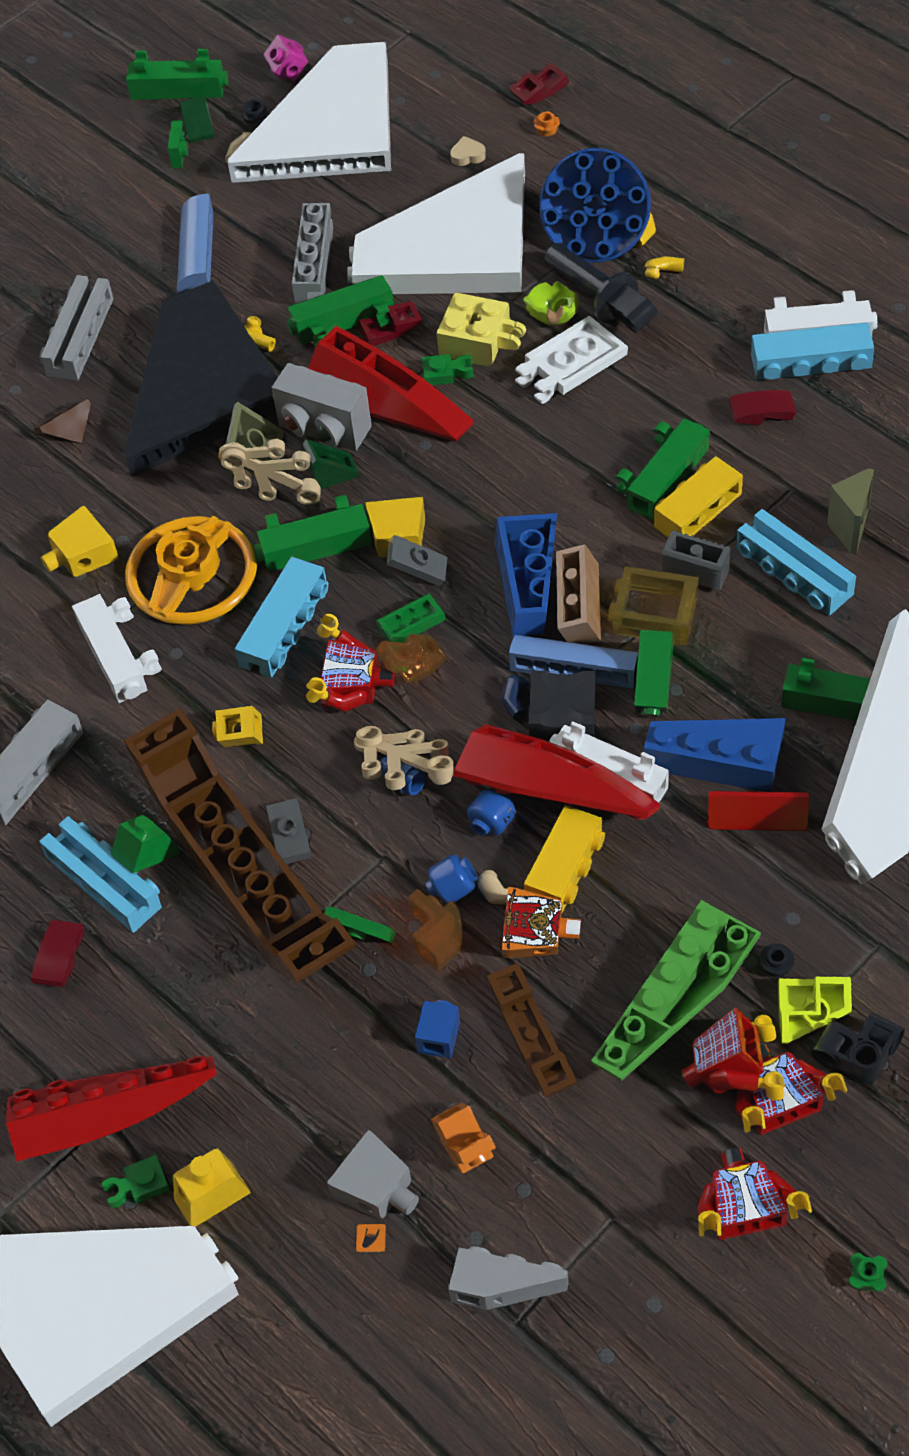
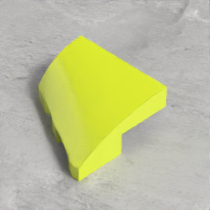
[778,977,852,1044]

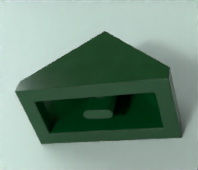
[179,96,215,143]
[303,439,360,490]

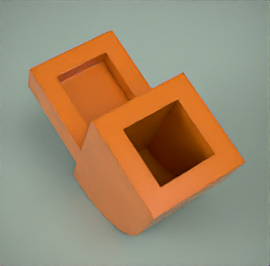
[431,1102,496,1174]

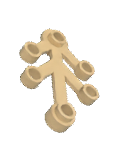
[218,439,321,505]
[354,726,454,790]

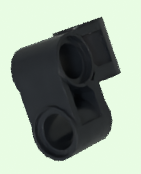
[811,1012,905,1084]

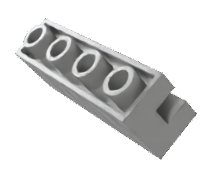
[292,203,333,304]
[40,275,113,381]
[0,699,84,826]

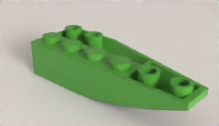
[591,900,761,1081]

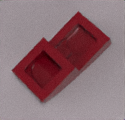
[509,63,569,105]
[358,301,422,346]
[728,390,797,425]
[31,920,85,987]

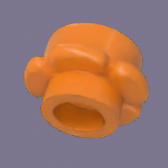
[534,111,560,137]

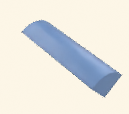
[177,194,213,294]
[509,635,639,689]

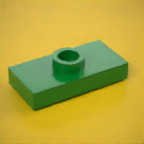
[376,593,446,648]
[324,906,396,943]

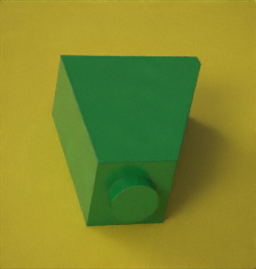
[634,630,674,717]

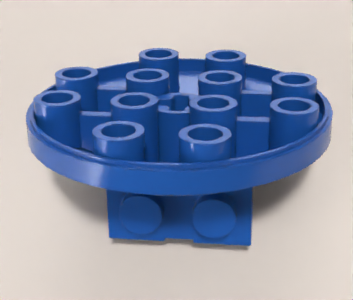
[539,148,651,262]

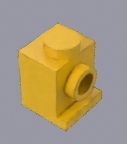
[212,706,263,747]

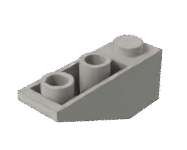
[448,1246,568,1310]

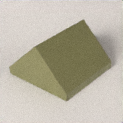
[226,402,284,478]
[827,468,874,555]

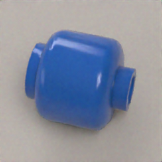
[467,788,516,837]
[426,854,478,904]

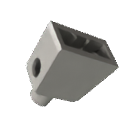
[327,1130,419,1219]

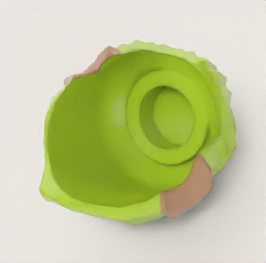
[523,281,580,325]

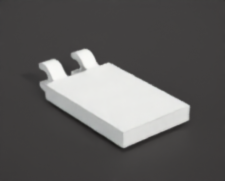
[515,316,628,404]

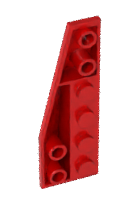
[308,326,474,442]
[453,724,660,820]
[6,1056,217,1162]

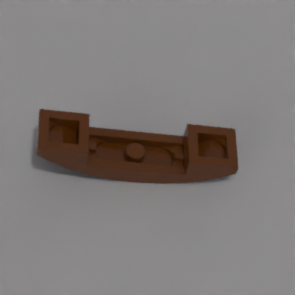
[487,962,577,1098]

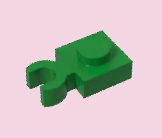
[168,120,188,169]
[422,354,473,385]
[101,1155,170,1208]

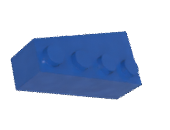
[494,513,557,637]
[644,718,786,792]

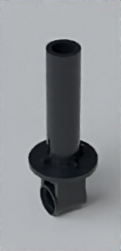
[545,243,658,333]

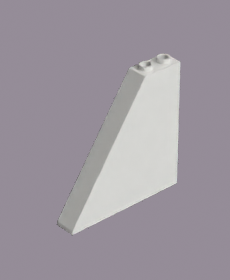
[228,42,391,183]
[347,153,525,294]
[822,609,909,884]
[0,1226,239,1427]

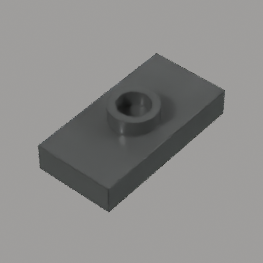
[386,535,447,586]
[266,798,312,864]

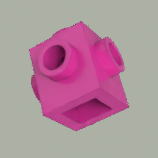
[263,34,308,81]

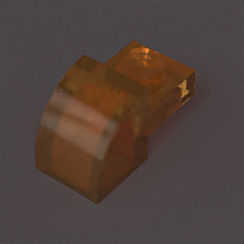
[376,634,447,683]

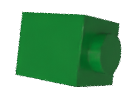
[110,815,181,874]

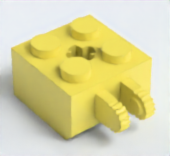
[437,292,526,366]

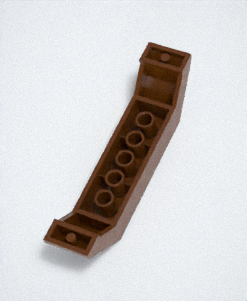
[123,708,356,983]

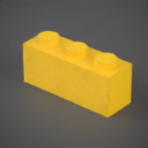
[654,456,743,538]
[524,804,605,913]

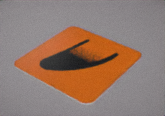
[356,1224,386,1252]

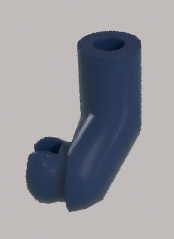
[500,674,528,721]

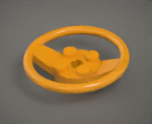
[125,516,257,625]

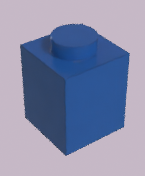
[415,1000,460,1059]

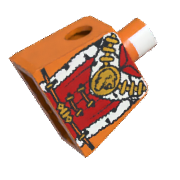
[502,887,581,958]

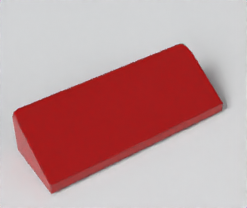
[708,791,809,831]

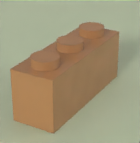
[556,544,601,645]

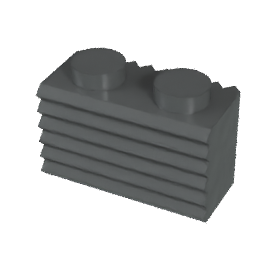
[661,530,730,590]

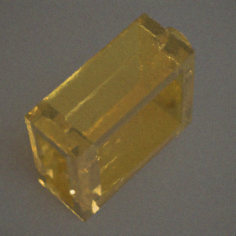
[608,566,699,645]

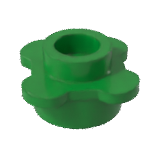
[849,1253,888,1292]

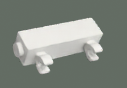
[764,290,877,337]
[72,594,162,703]
[549,721,669,802]

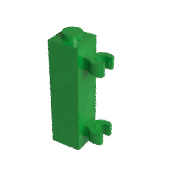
[126,49,228,100]
[286,275,394,346]
[616,418,710,520]
[254,495,372,572]
[781,658,871,721]

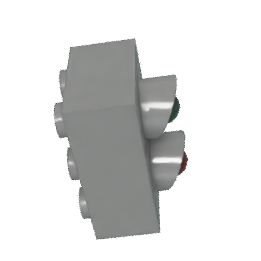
[272,363,372,451]

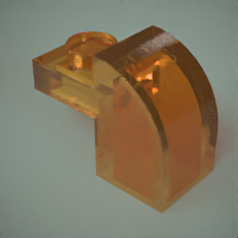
[408,889,463,972]

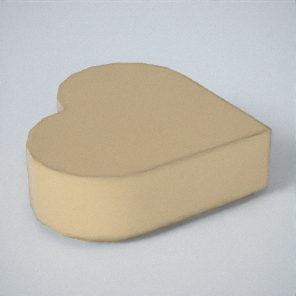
[450,136,486,166]

